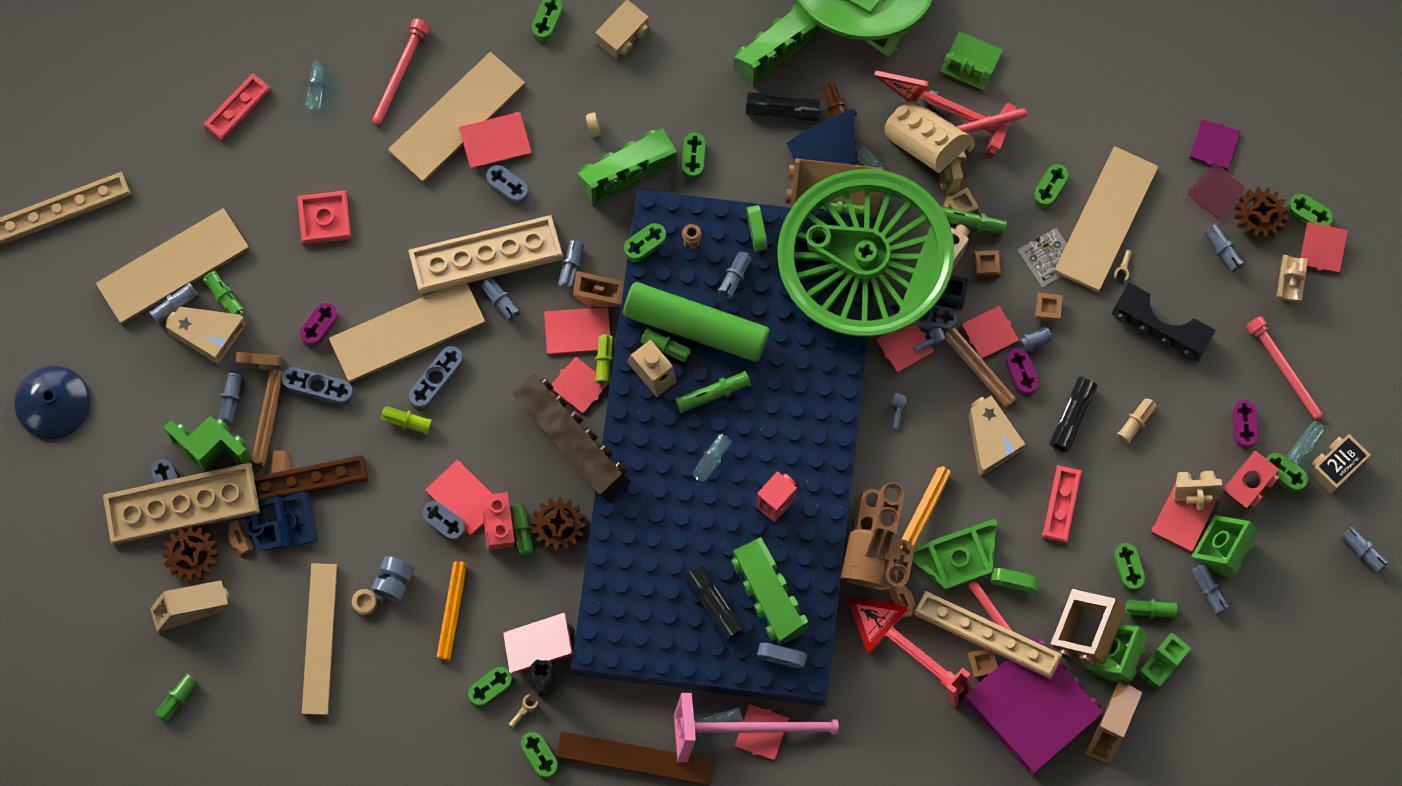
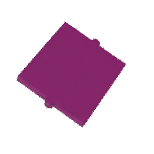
[1190,119,1240,170]

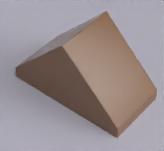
[573,271,624,308]

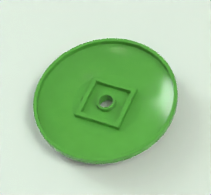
[797,0,933,40]

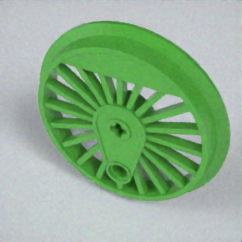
[778,169,954,337]

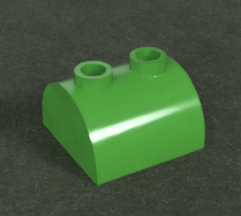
[1191,515,1258,577]
[1085,625,1148,684]

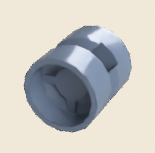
[371,556,415,602]

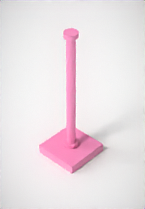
[674,693,839,762]

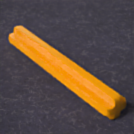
[899,466,951,553]
[437,561,467,661]

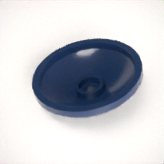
[14,366,90,439]

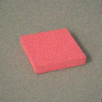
[297,190,351,245]

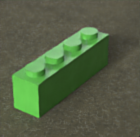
[734,3,824,87]
[577,128,677,206]
[731,538,808,646]

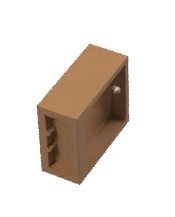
[1051,589,1126,665]

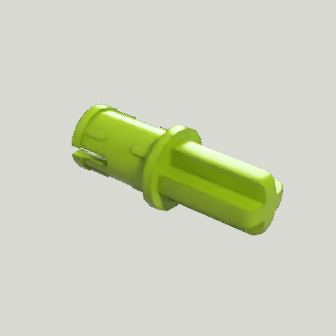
[595,334,614,385]
[381,406,432,435]

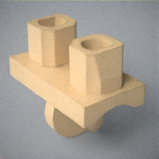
[1276,255,1308,303]
[1173,471,1222,510]

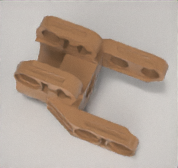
[840,482,914,591]

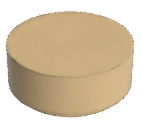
[586,112,601,138]
[352,589,378,616]

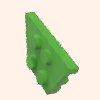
[904,518,997,591]

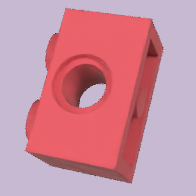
[1223,450,1279,509]
[756,471,797,523]
[481,492,515,550]

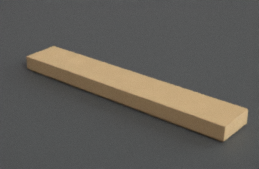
[0,172,132,246]
[302,563,338,716]
[914,591,1062,679]

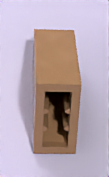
[1085,681,1142,765]

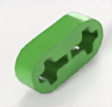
[532,0,562,42]
[682,132,706,180]
[1033,164,1068,208]
[1288,194,1333,226]
[746,205,768,252]
[624,223,666,262]
[1266,453,1308,493]
[1113,543,1145,592]
[990,568,1040,593]
[468,667,512,707]
[521,732,558,779]

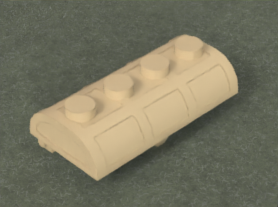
[885,101,975,173]

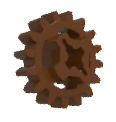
[1234,186,1289,240]
[531,497,586,553]
[162,526,219,582]

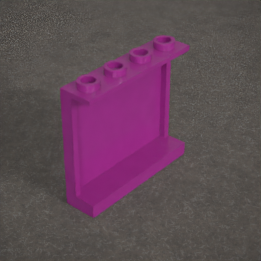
[963,636,1103,777]

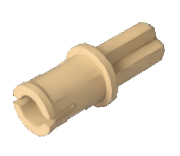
[1117,398,1157,444]

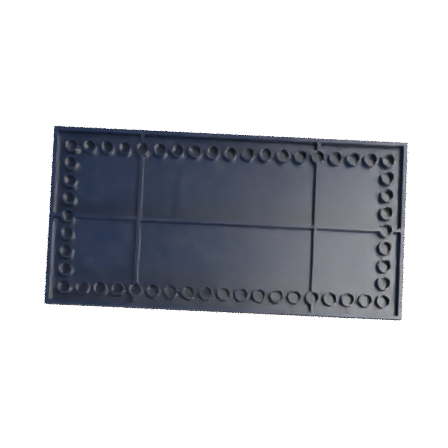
[571,189,880,706]

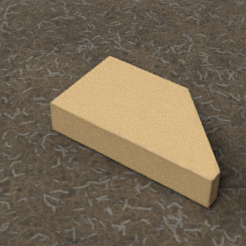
[943,187,979,224]

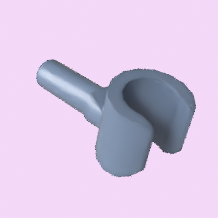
[914,328,945,353]
[891,393,907,429]

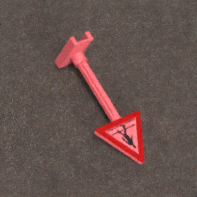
[874,71,1016,156]
[848,597,972,708]

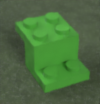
[163,416,252,472]

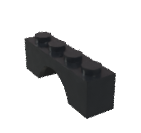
[1112,282,1216,362]

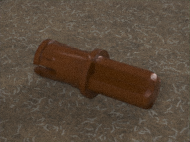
[822,82,845,117]

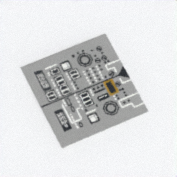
[1018,228,1067,287]

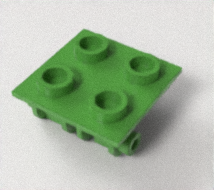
[940,31,1003,91]

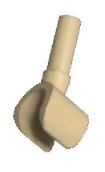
[1113,250,1132,282]
[509,694,538,728]

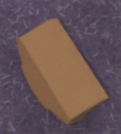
[270,451,291,474]
[227,520,254,556]
[889,585,916,620]

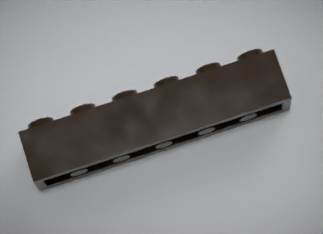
[512,374,631,502]

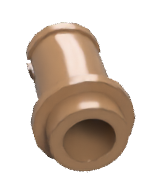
[682,224,702,249]

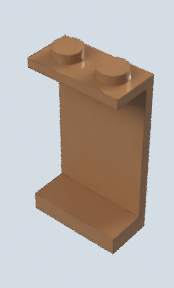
[785,158,883,218]

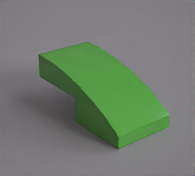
[1137,632,1191,690]

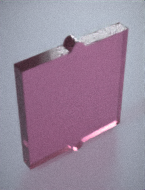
[1187,162,1246,220]

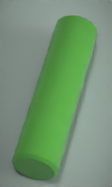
[623,282,770,362]

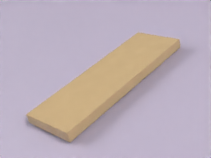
[388,51,525,183]
[1054,146,1158,293]
[96,208,250,325]
[408,215,563,295]
[329,283,486,383]
[103,463,260,545]

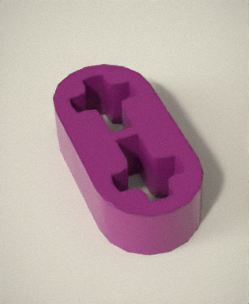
[300,303,338,347]
[1006,349,1039,396]
[1232,400,1258,449]

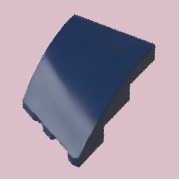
[787,109,857,165]
[239,492,318,551]

